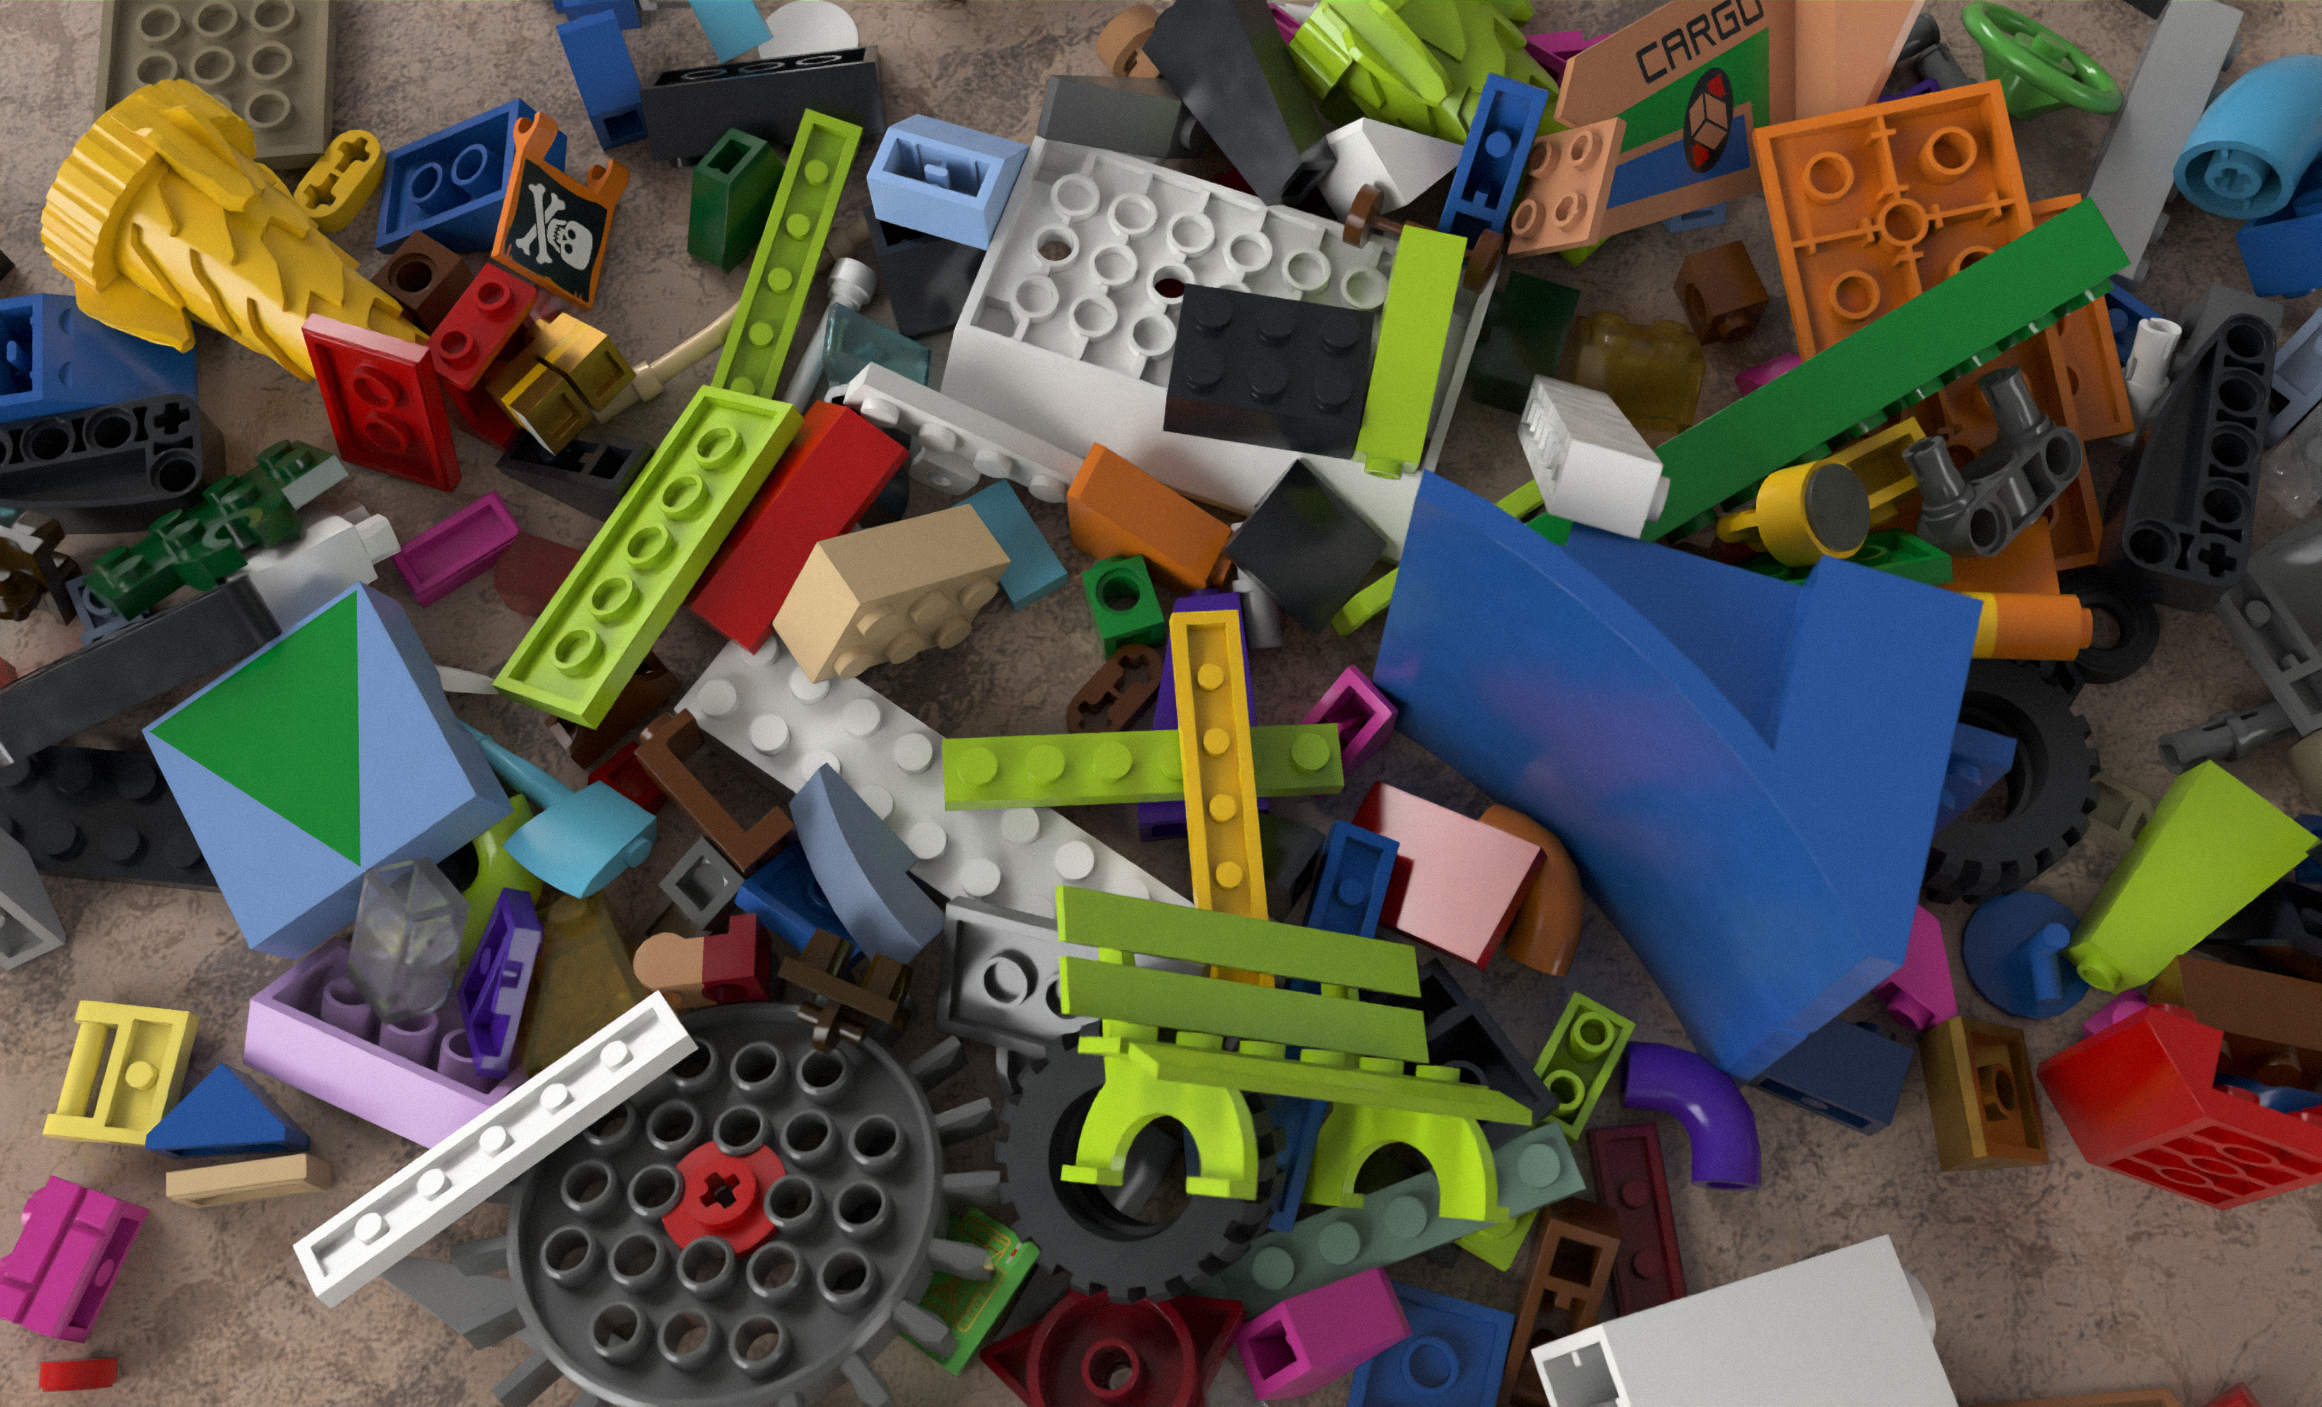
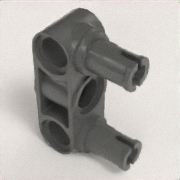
[1902,366,2083,559]

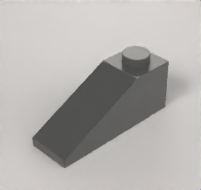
[1036,75,1211,159]

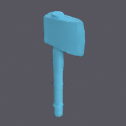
[456,716,657,899]

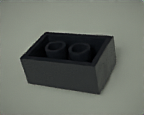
[1163,283,1375,460]

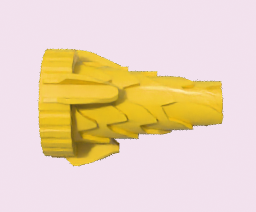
[40,79,430,384]

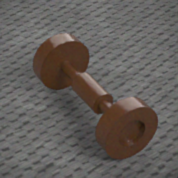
[1343,184,1505,294]

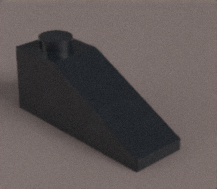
[495,428,656,523]

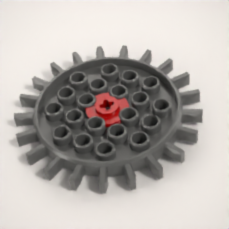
[450,952,1004,1407]

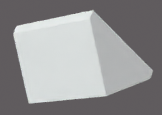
[1317,117,1464,225]

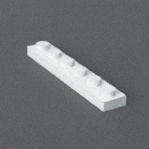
[293,990,698,1309]

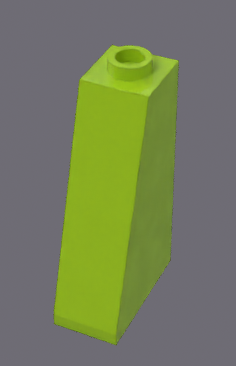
[1352,225,1468,480]
[2059,759,2319,995]

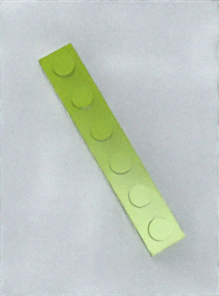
[711,108,863,400]
[942,723,1344,811]

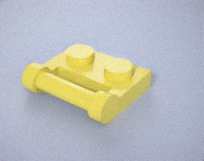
[42,1000,200,1148]

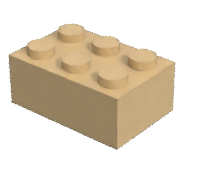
[772,503,1011,684]

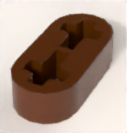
[1066,643,1164,734]

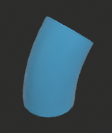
[2173,53,2322,220]

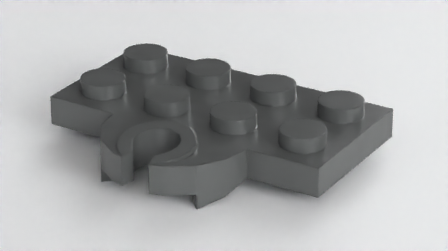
[935,896,1211,1100]

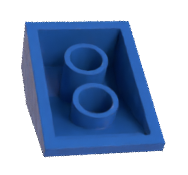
[375,98,567,255]
[2235,160,2322,299]

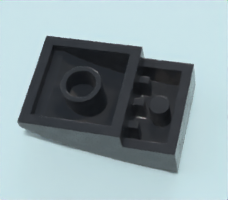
[1366,957,1560,1180]

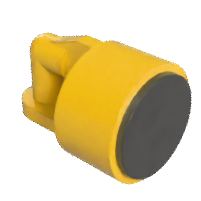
[1715,458,1870,568]

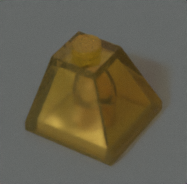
[516,888,650,1079]

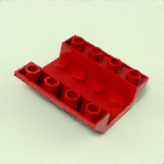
[2036,1003,2322,1211]

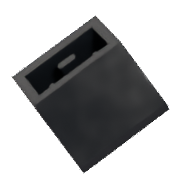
[863,205,987,344]

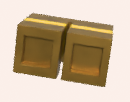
[482,312,637,456]

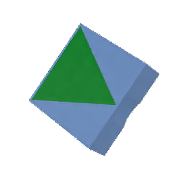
[141,581,515,960]

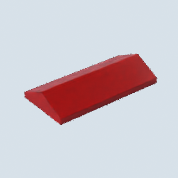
[679,400,910,656]

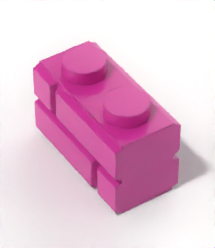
[0,1175,150,1343]

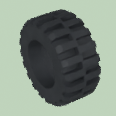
[1921,658,2101,905]
[994,1020,1287,1305]

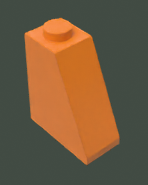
[1066,442,1235,597]

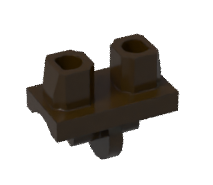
[0,510,83,626]
[777,928,914,1054]

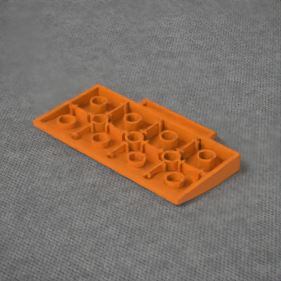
[1751,79,2136,574]

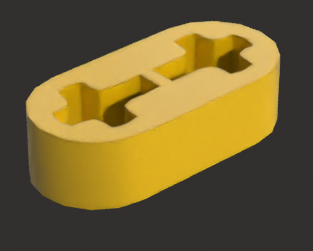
[294,130,387,233]

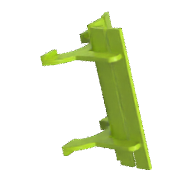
[1055,885,1532,1223]

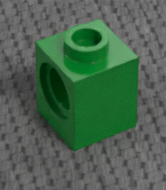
[1082,555,1165,662]

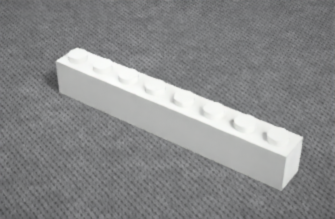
[1517,373,1670,539]

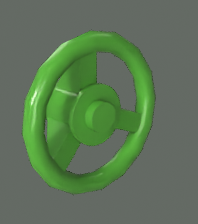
[1960,0,2125,121]

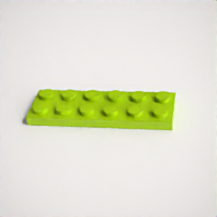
[492,385,805,730]

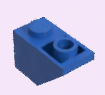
[556,9,649,151]

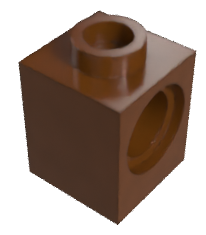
[370,229,474,337]
[1673,240,1770,346]

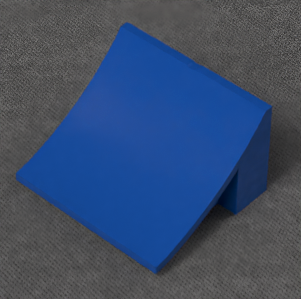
[1372,469,2017,1089]

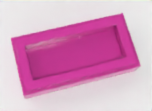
[389,490,531,609]

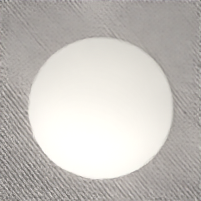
[758,0,858,59]

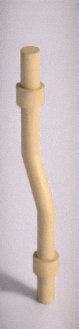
[590,216,870,425]

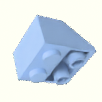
[866,114,1030,251]

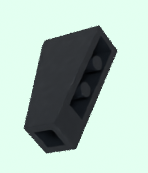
[1141,0,1336,206]

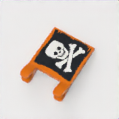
[491,111,630,311]

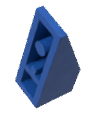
[1437,72,1550,266]

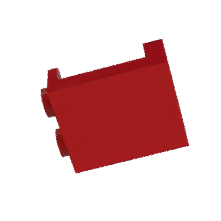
[424,263,540,453]

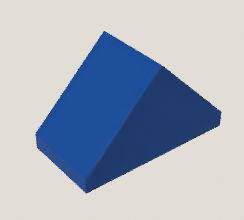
[145,1062,311,1159]

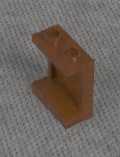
[634,708,799,878]

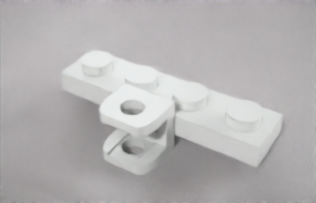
[843,362,1085,503]

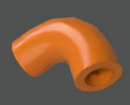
[1478,804,1586,977]

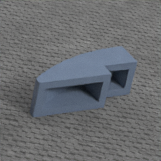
[789,762,945,965]

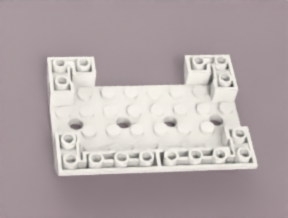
[940,135,1503,566]

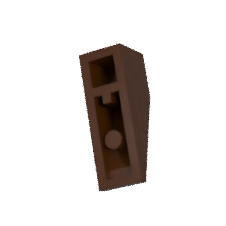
[1496,1196,1621,1407]

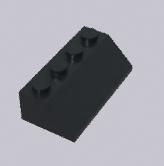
[639,45,887,168]

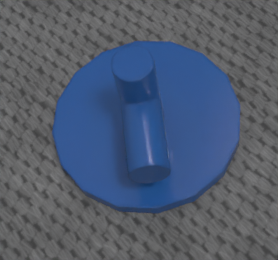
[1960,890,2090,1021]

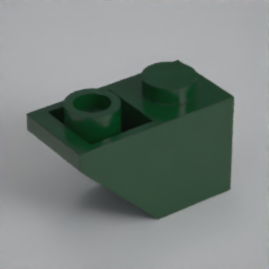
[687,127,786,276]

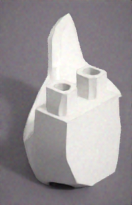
[223,501,499,694]

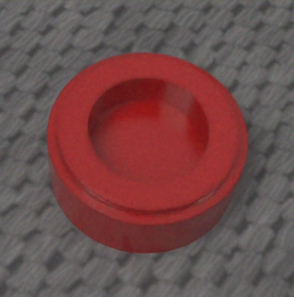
[38,1357,118,1392]

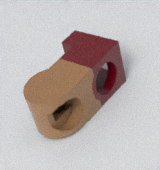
[633,913,772,1009]

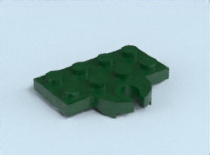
[83,440,349,622]

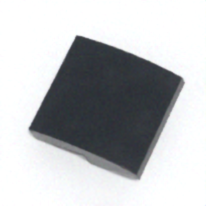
[1220,459,1388,636]

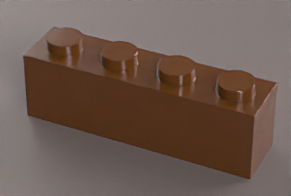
[2146,954,2322,1094]

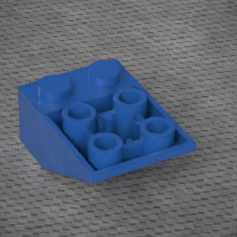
[0,293,198,424]

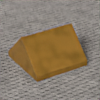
[1917,1016,2050,1172]

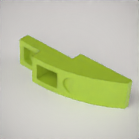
[1453,990,1636,1272]

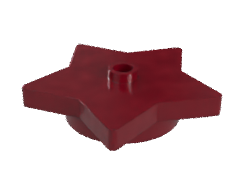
[979,1285,1248,1407]

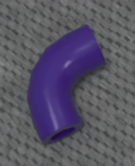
[1619,1040,1761,1191]

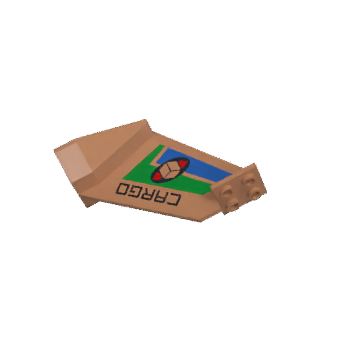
[1507,0,1925,259]

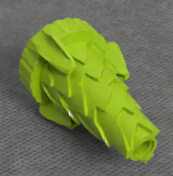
[1286,0,1610,269]

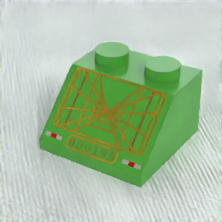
[899,1206,1042,1377]

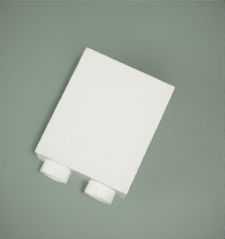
[1531,1234,1959,1407]

